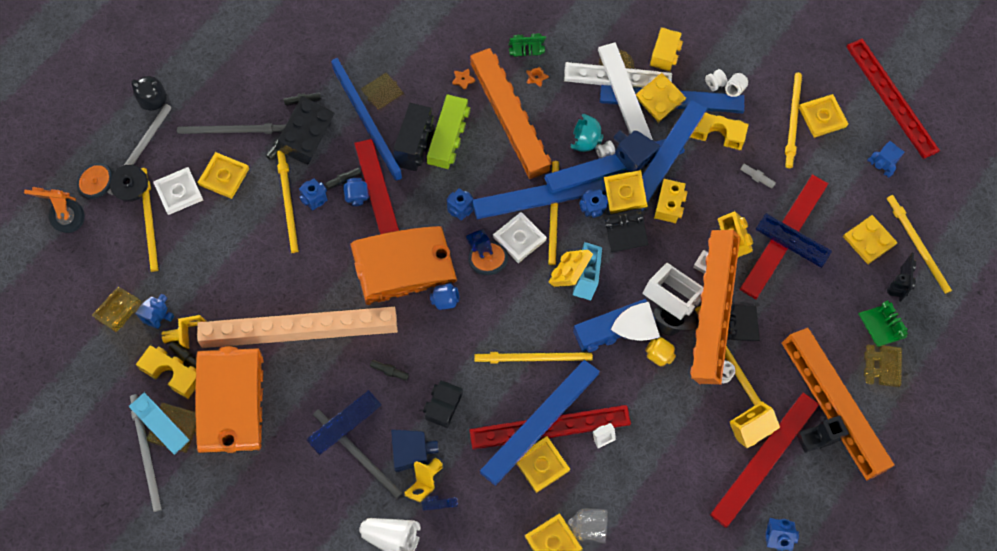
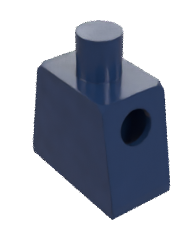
[613,130,660,172]
[391,430,439,472]

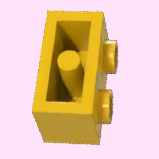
[650,27,683,71]
[654,179,688,223]
[718,211,753,257]
[729,401,780,448]

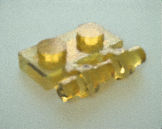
[864,345,902,387]

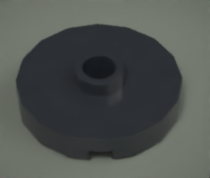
[109,165,148,202]

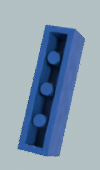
[573,299,655,352]

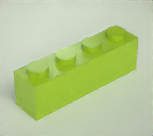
[427,95,470,169]

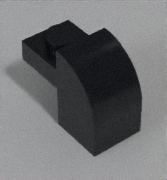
[796,416,849,453]

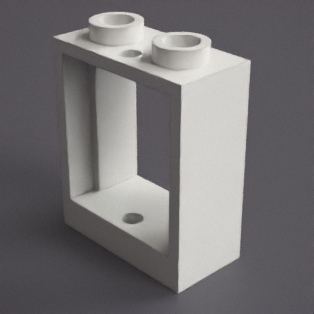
[642,263,704,320]

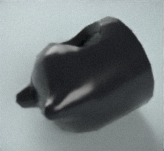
[131,76,167,111]

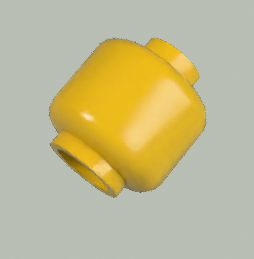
[645,337,676,366]

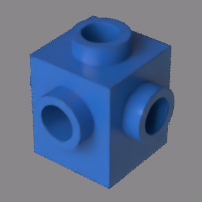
[299,178,327,211]
[447,188,474,220]
[579,189,608,218]
[766,518,799,551]

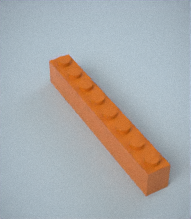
[470,48,552,180]
[690,230,740,384]
[782,328,894,481]

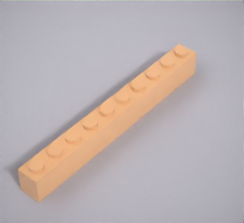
[198,307,398,348]

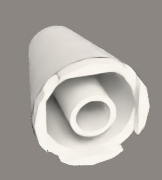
[360,518,420,551]

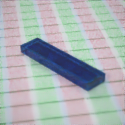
[755,213,832,268]
[307,390,382,456]

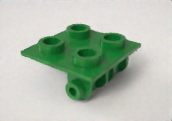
[508,33,546,57]
[858,300,908,347]

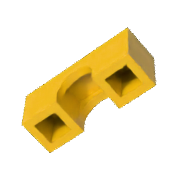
[690,112,749,150]
[136,345,196,399]

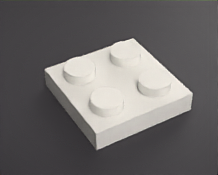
[153,167,203,215]
[493,212,547,263]

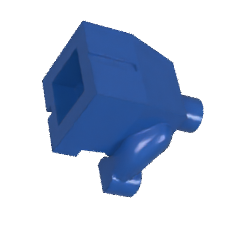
[867,141,905,178]
[135,294,175,329]

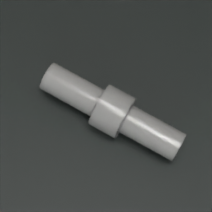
[740,164,776,188]

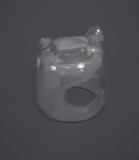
[568,508,607,544]

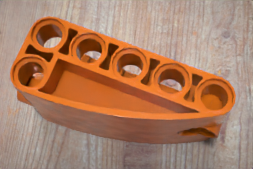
[350,226,457,305]
[196,346,263,453]

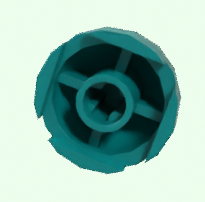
[571,114,603,152]

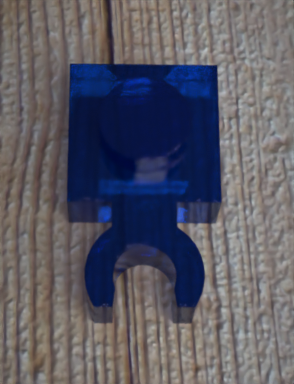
[466,229,493,258]
[422,495,458,511]

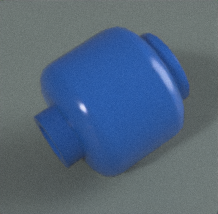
[343,178,369,206]
[430,283,460,310]

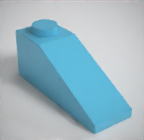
[573,242,602,301]
[129,392,190,454]

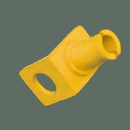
[161,315,207,349]
[405,458,443,502]

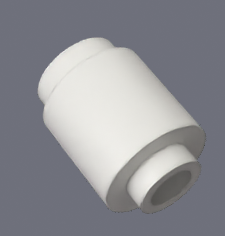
[725,73,748,97]

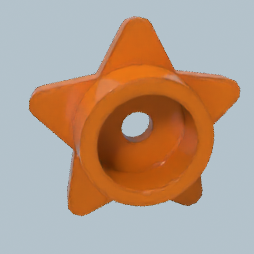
[526,67,549,87]
[452,69,475,90]

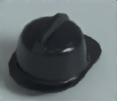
[654,306,699,336]

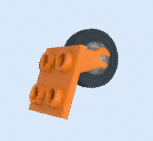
[24,187,85,233]

